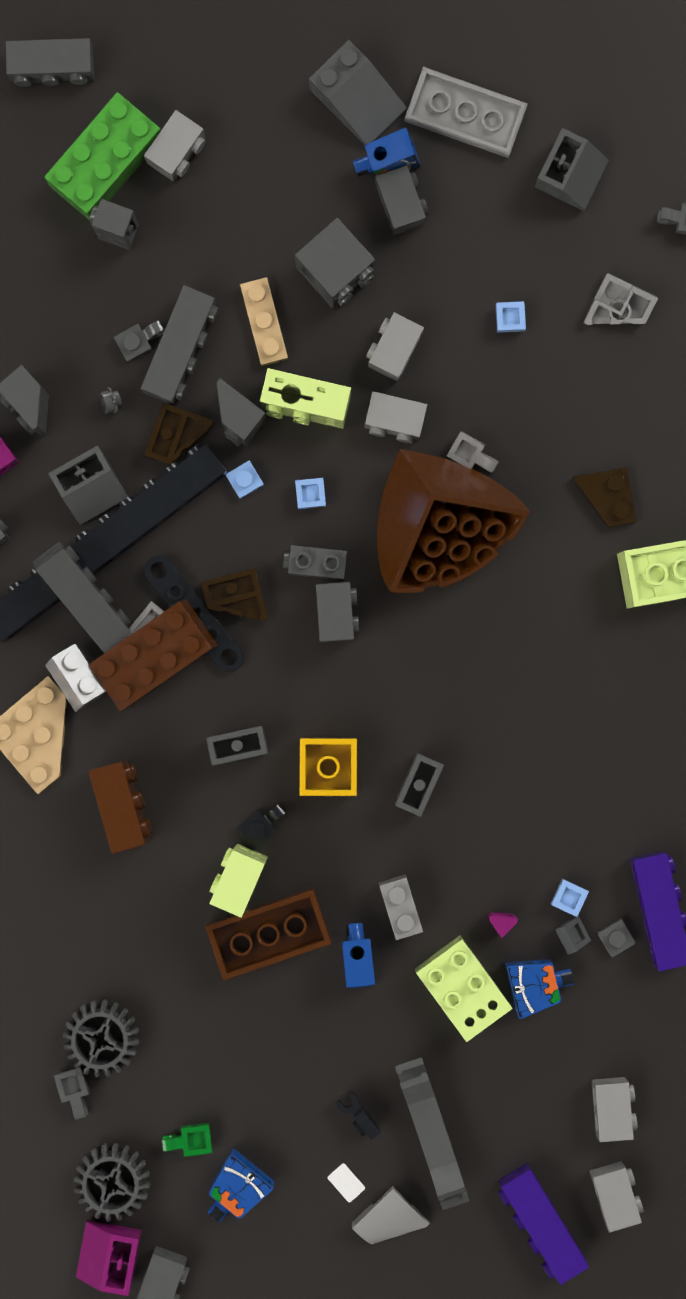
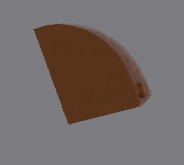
[377,449,530,593]

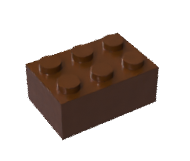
[88,760,153,854]

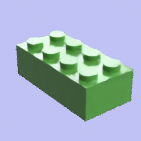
[44,92,161,220]

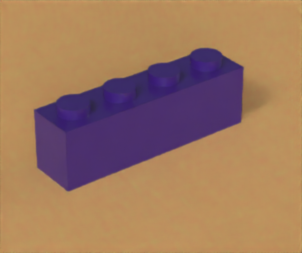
[630,851,686,971]
[498,1163,589,1285]

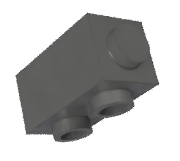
[283,545,347,581]

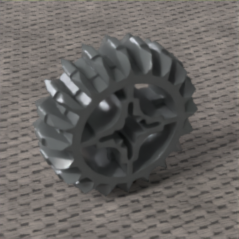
[63,1000,140,1077]
[73,1143,151,1222]

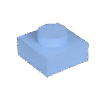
[495,301,526,333]
[225,460,264,500]
[295,478,326,509]
[550,879,589,917]

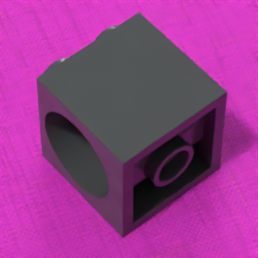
[295,217,375,308]

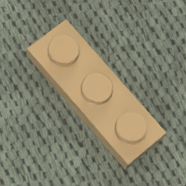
[240,277,288,367]

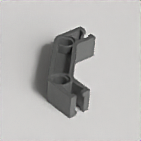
[395,1057,470,1210]

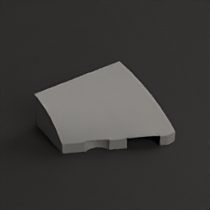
[583,273,658,325]
[352,1186,430,1245]

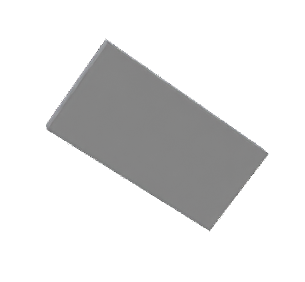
[404,67,528,158]

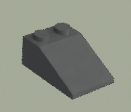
[309,40,407,145]

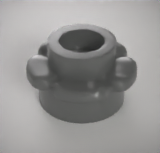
[99,387,122,414]

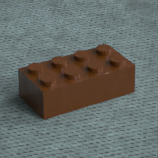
[89,599,218,711]
[205,886,332,981]

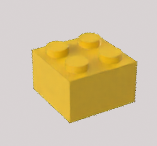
[300,738,357,796]

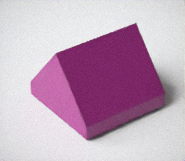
[487,912,518,938]

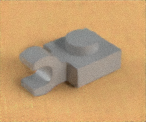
[447,431,499,473]

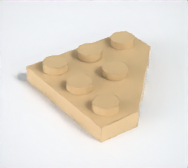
[0,676,67,794]

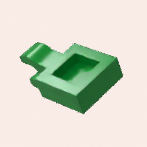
[162,1123,212,1157]

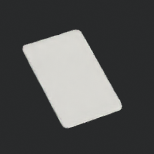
[328,1163,365,1202]

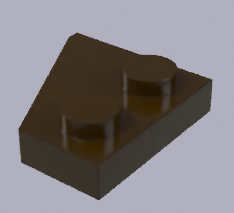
[144,403,214,465]
[573,467,637,528]
[201,568,269,621]

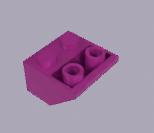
[76,1220,142,1296]

